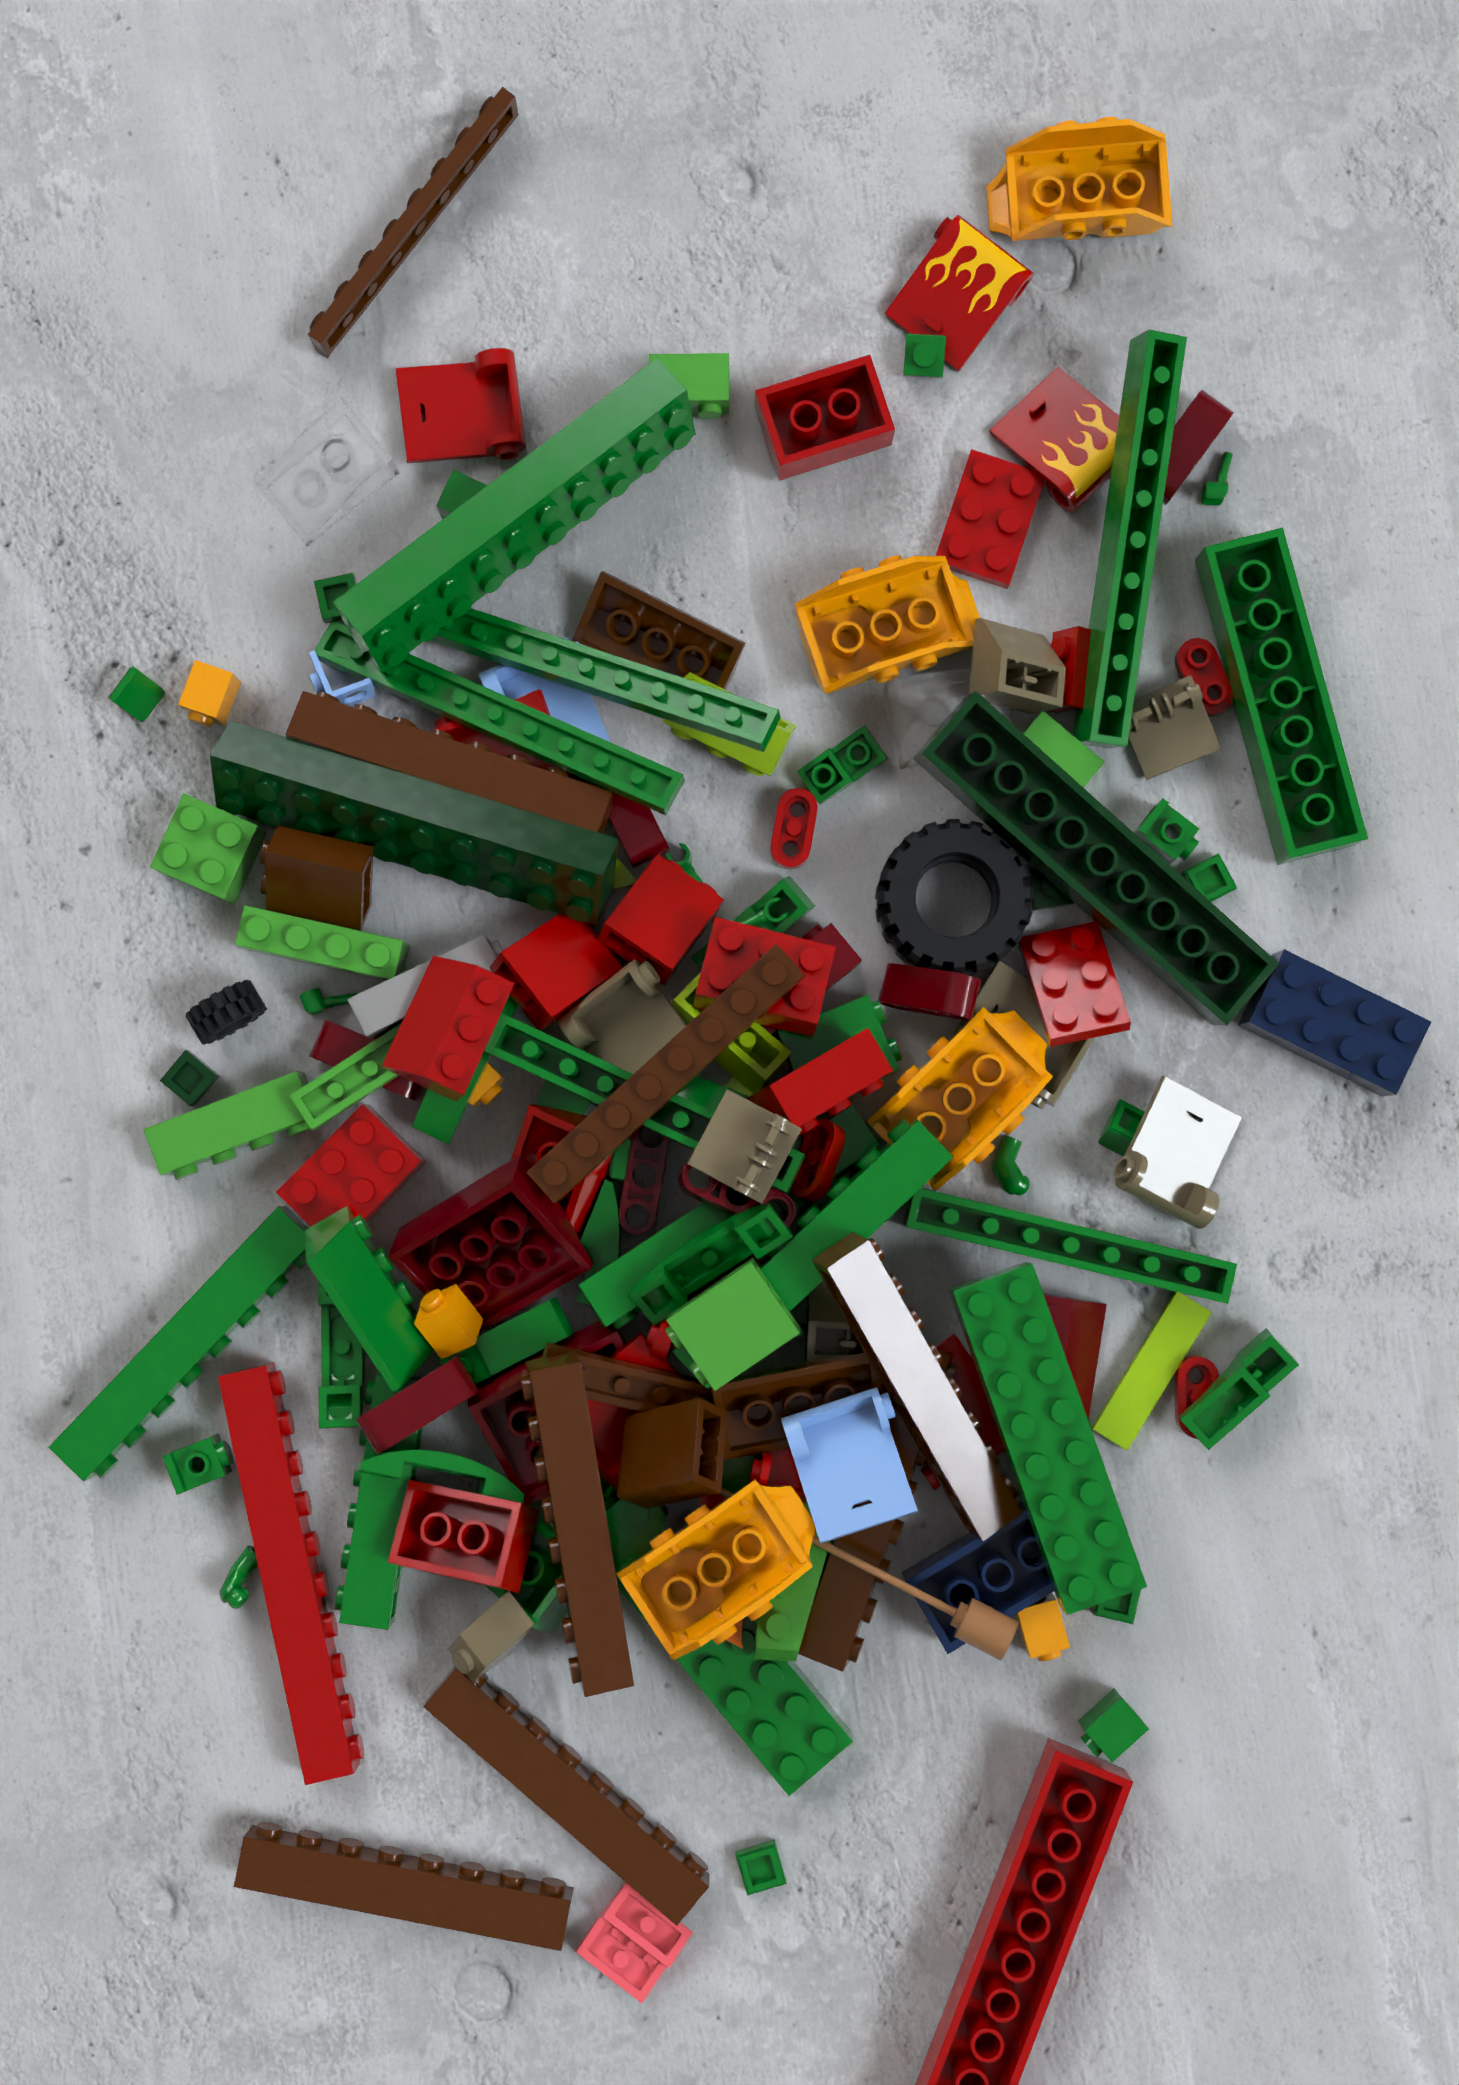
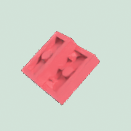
[574,1882,693,2003]

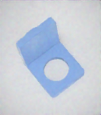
[309,650,376,706]

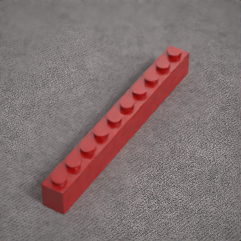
[218,1362,364,1785]

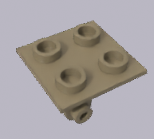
[1129,675,1222,780]
[687,1089,802,1204]

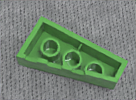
[754,1503,831,1662]

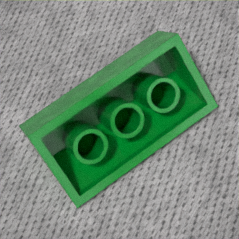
[304,1206,434,1393]

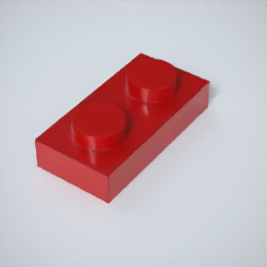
[1048,626,1091,713]

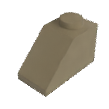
[448,1591,535,1682]

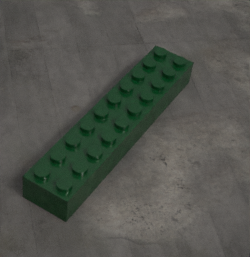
[912,691,1279,1026]
[210,720,619,926]

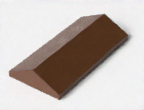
[572,571,746,690]
[711,1353,882,1460]

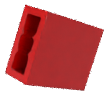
[598,854,724,986]
[489,914,622,1031]

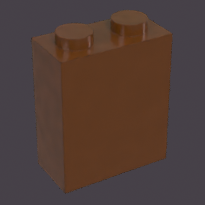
[260,826,374,931]
[617,1398,727,1509]

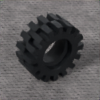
[186,980,267,1045]

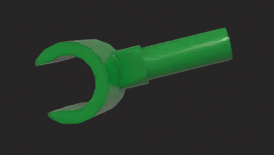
[1201,452,1233,506]
[666,843,702,882]
[740,897,789,926]
[300,988,358,1015]

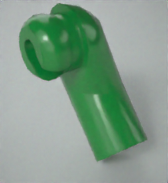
[992,1135,1030,1196]
[219,1545,258,1609]

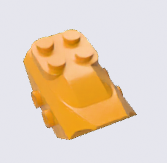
[986,117,1173,241]
[795,555,980,694]
[867,1007,1053,1191]
[616,1480,817,1660]

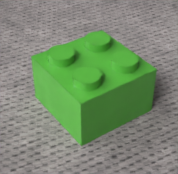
[150,793,267,905]

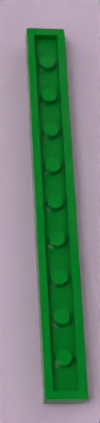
[431,608,781,752]
[314,620,685,815]

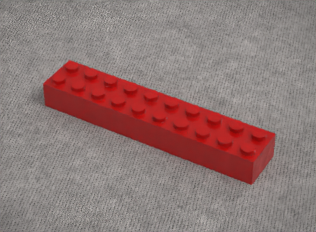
[915,1738,1133,2085]

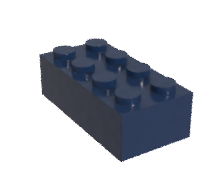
[1238,949,1431,1097]
[901,1501,1054,1654]

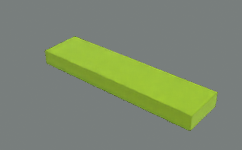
[1091,1291,1212,1451]

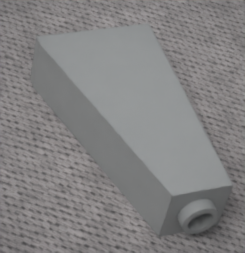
[347,935,503,1040]

